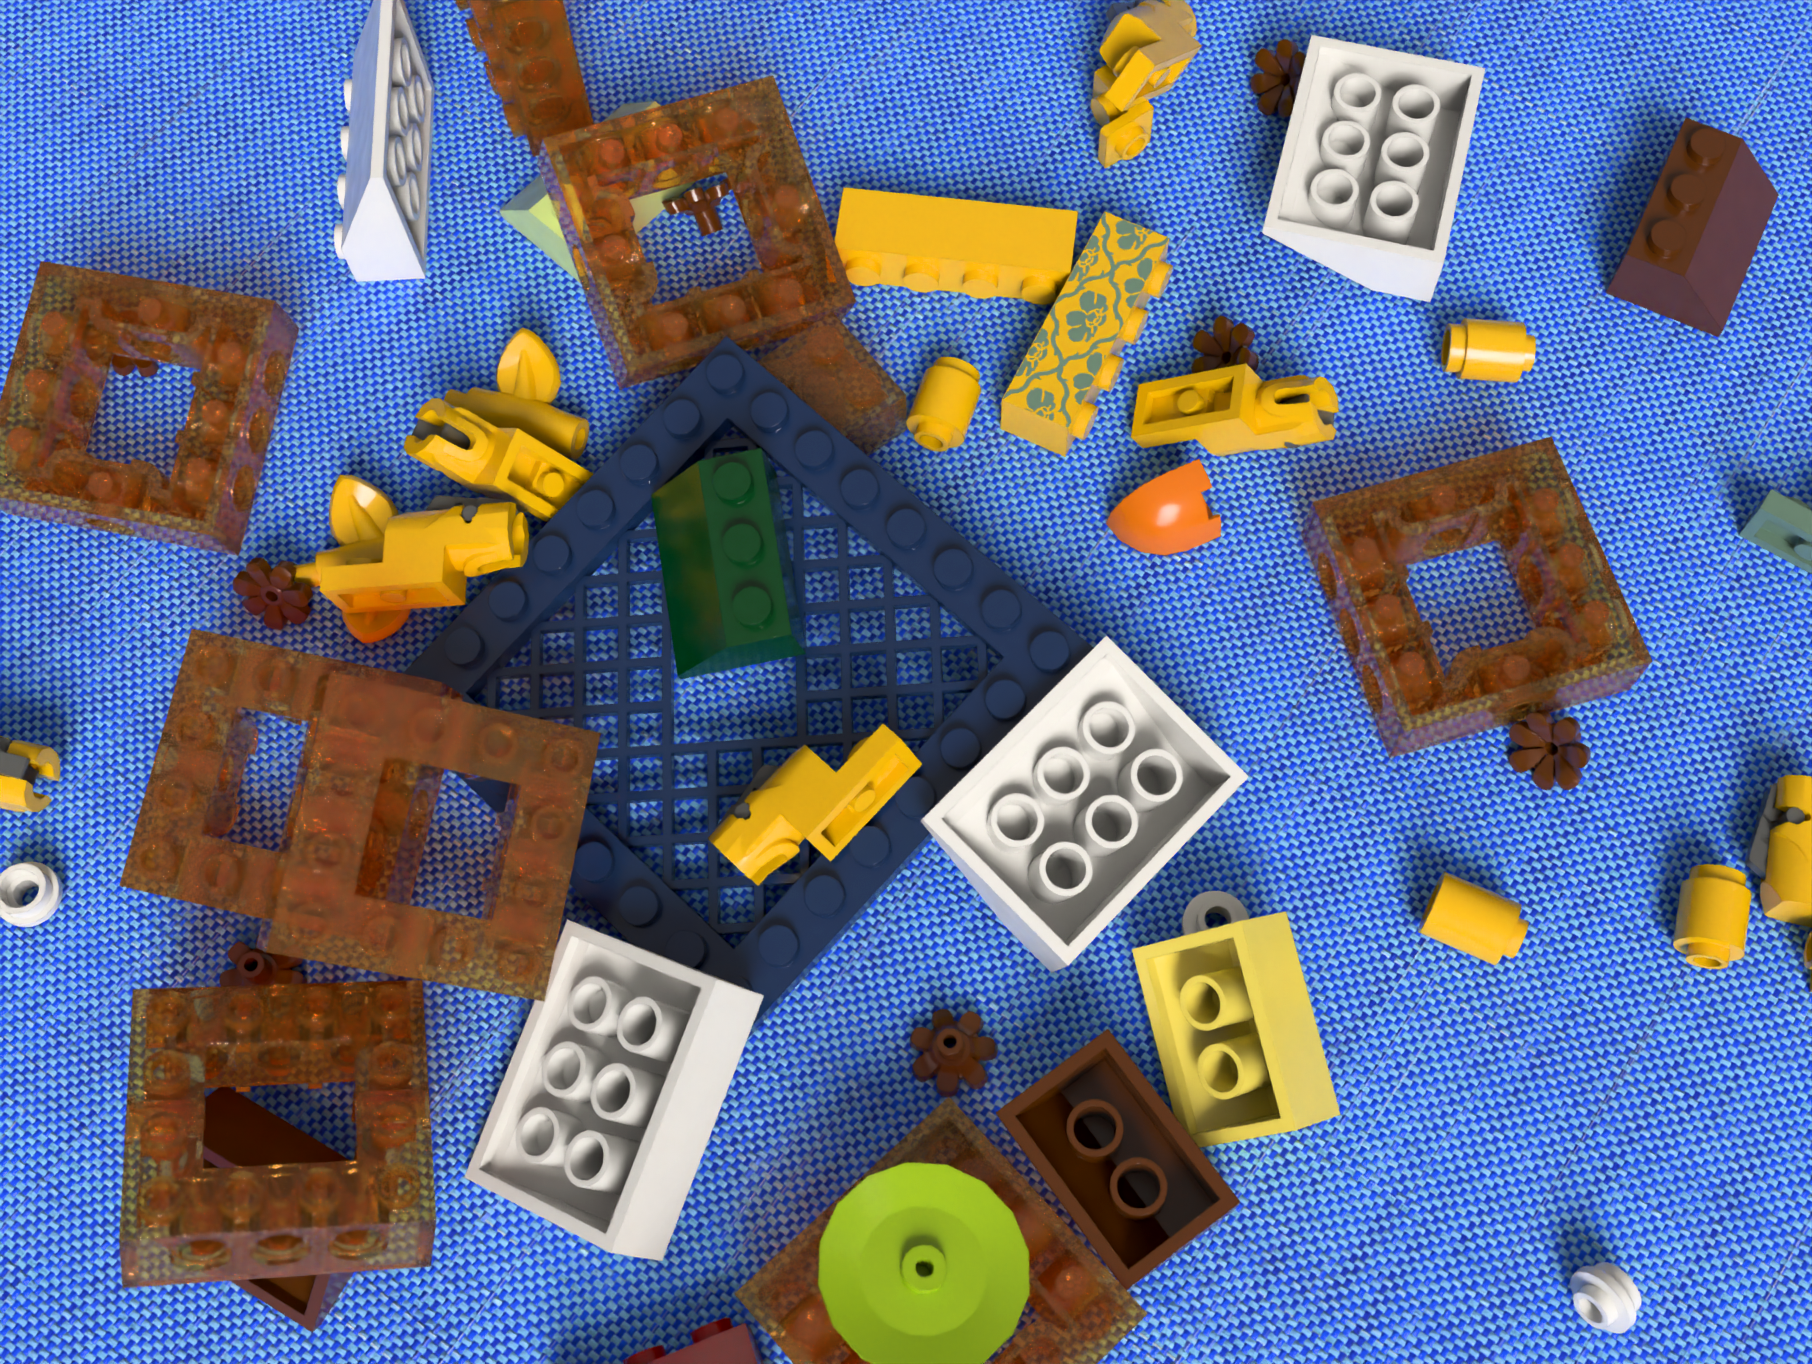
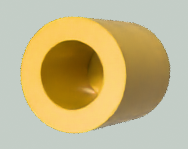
[1418,871,1529,965]

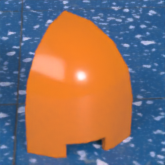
[1106,459,1221,556]

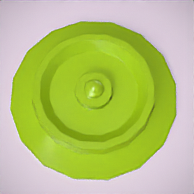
[818,1162,1029,1364]

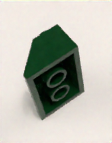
[651,448,806,679]

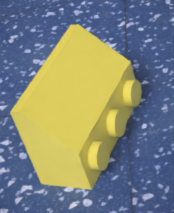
[1132,911,1341,1148]

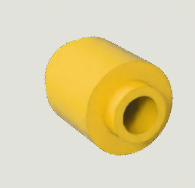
[1441,318,1536,383]
[906,357,981,452]
[1673,864,1752,969]

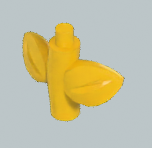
[444,327,589,493]
[294,475,411,643]

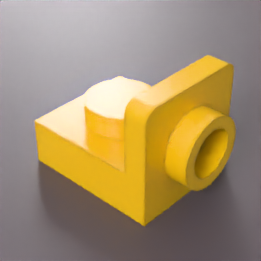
[1090,64,1154,168]

